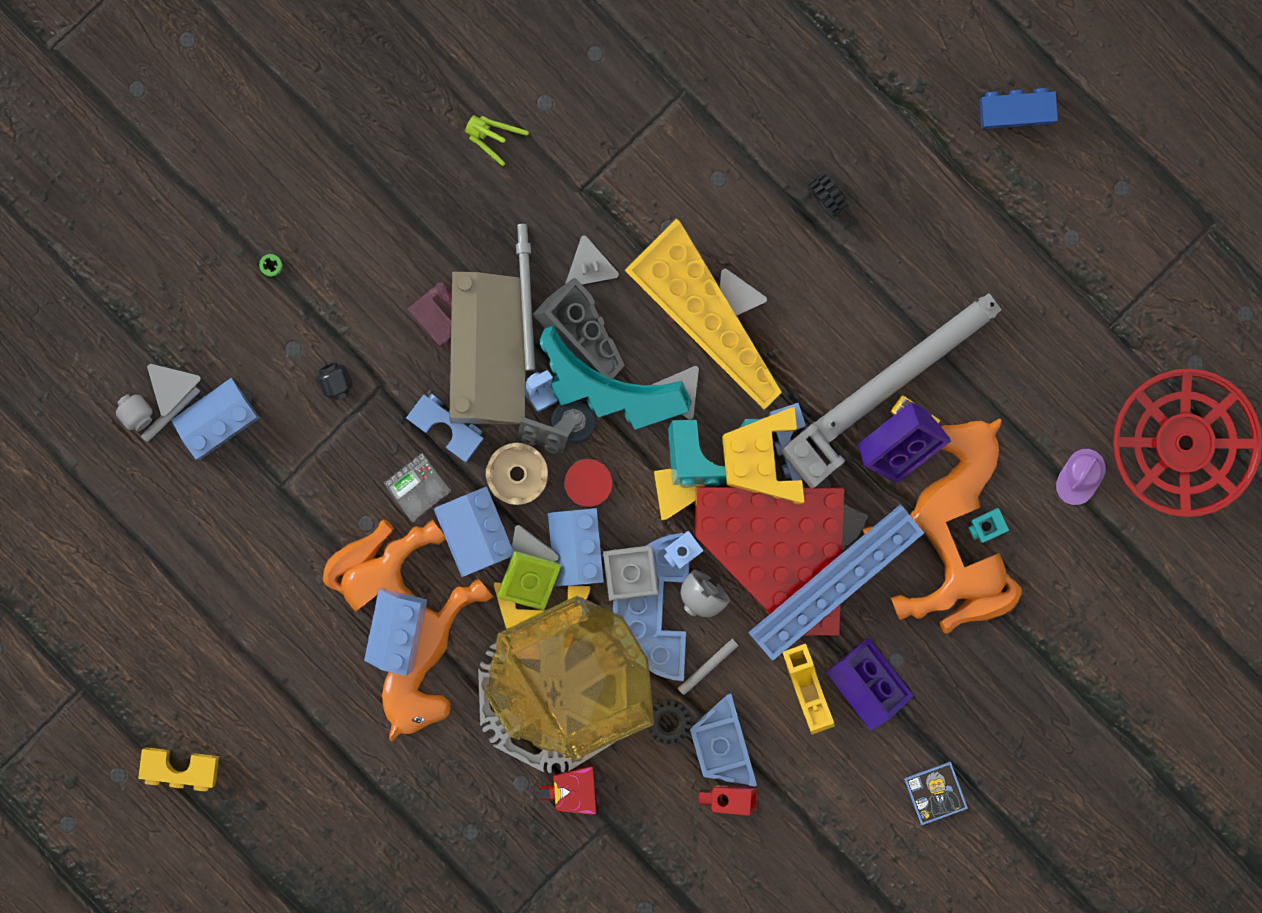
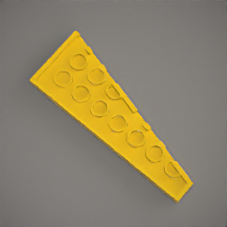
[625,218,782,409]

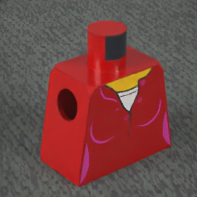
[540,765,596,814]
[699,785,758,815]

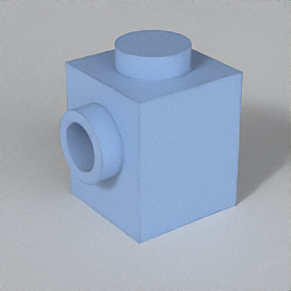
[664,531,703,569]

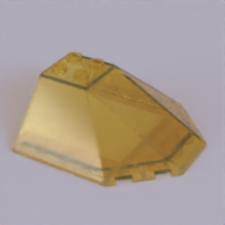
[485,596,654,760]

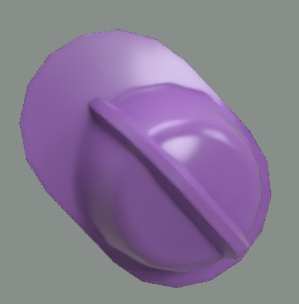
[1056,449,1106,505]

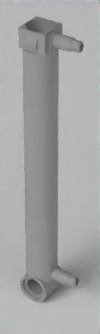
[809,294,1002,450]

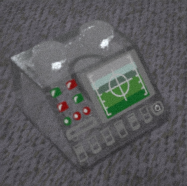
[384,453,452,522]

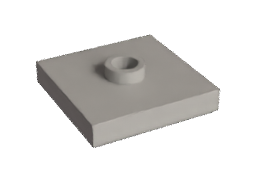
[603,545,658,601]

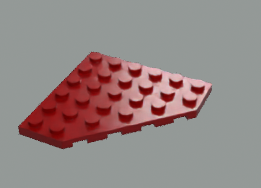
[695,486,844,635]

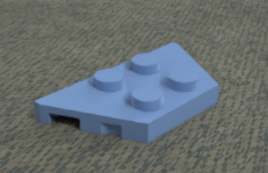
[690,693,757,786]

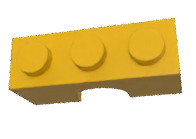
[138,747,219,791]

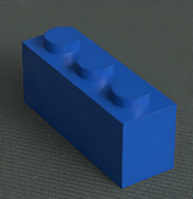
[979,88,1058,129]

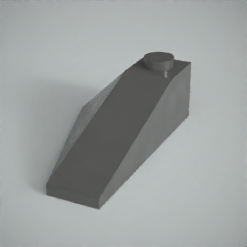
[532,278,625,379]

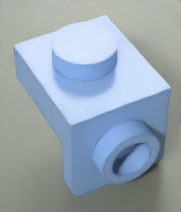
[525,370,558,412]

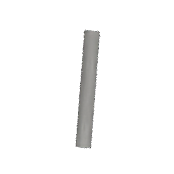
[141,386,201,443]
[678,639,738,695]

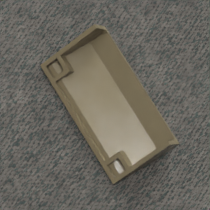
[450,272,525,424]

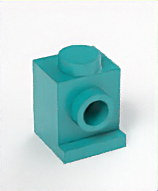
[968,508,1009,543]

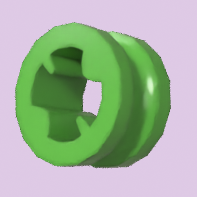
[259,254,283,277]

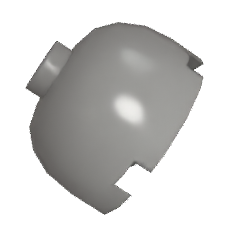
[681,569,730,618]

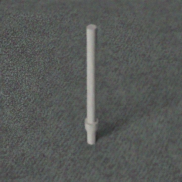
[516,224,535,371]

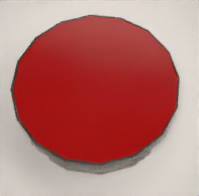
[564,458,613,507]

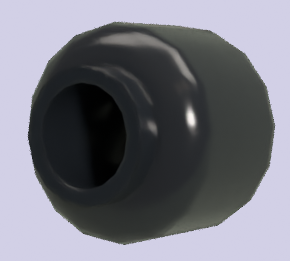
[316,362,353,400]

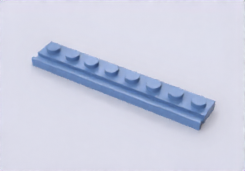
[748,505,924,661]

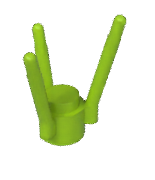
[465,115,529,166]

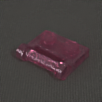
[408,281,452,347]

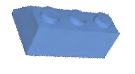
[171,378,260,460]
[433,487,514,577]
[548,508,604,586]
[364,588,427,676]

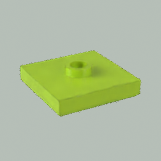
[497,551,561,610]

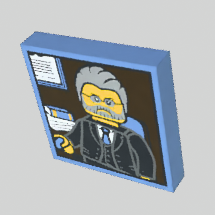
[904,762,968,825]

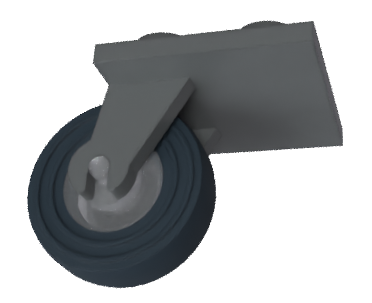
[517,400,596,454]

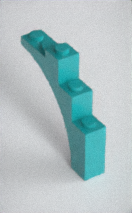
[540,325,692,430]

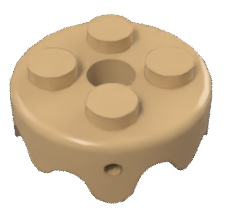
[486,443,548,505]

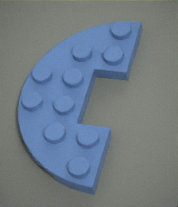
[613,533,691,681]

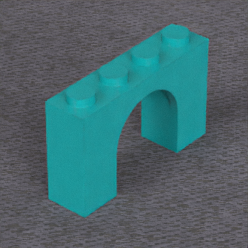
[668,419,761,488]

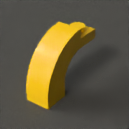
[783,644,835,734]

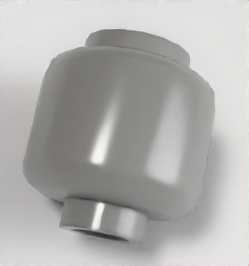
[116,394,152,431]

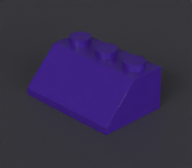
[858,402,951,483]
[826,638,914,731]

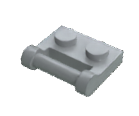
[780,422,845,489]

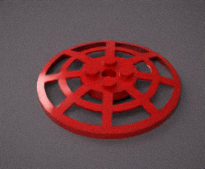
[1113,369,1262,517]

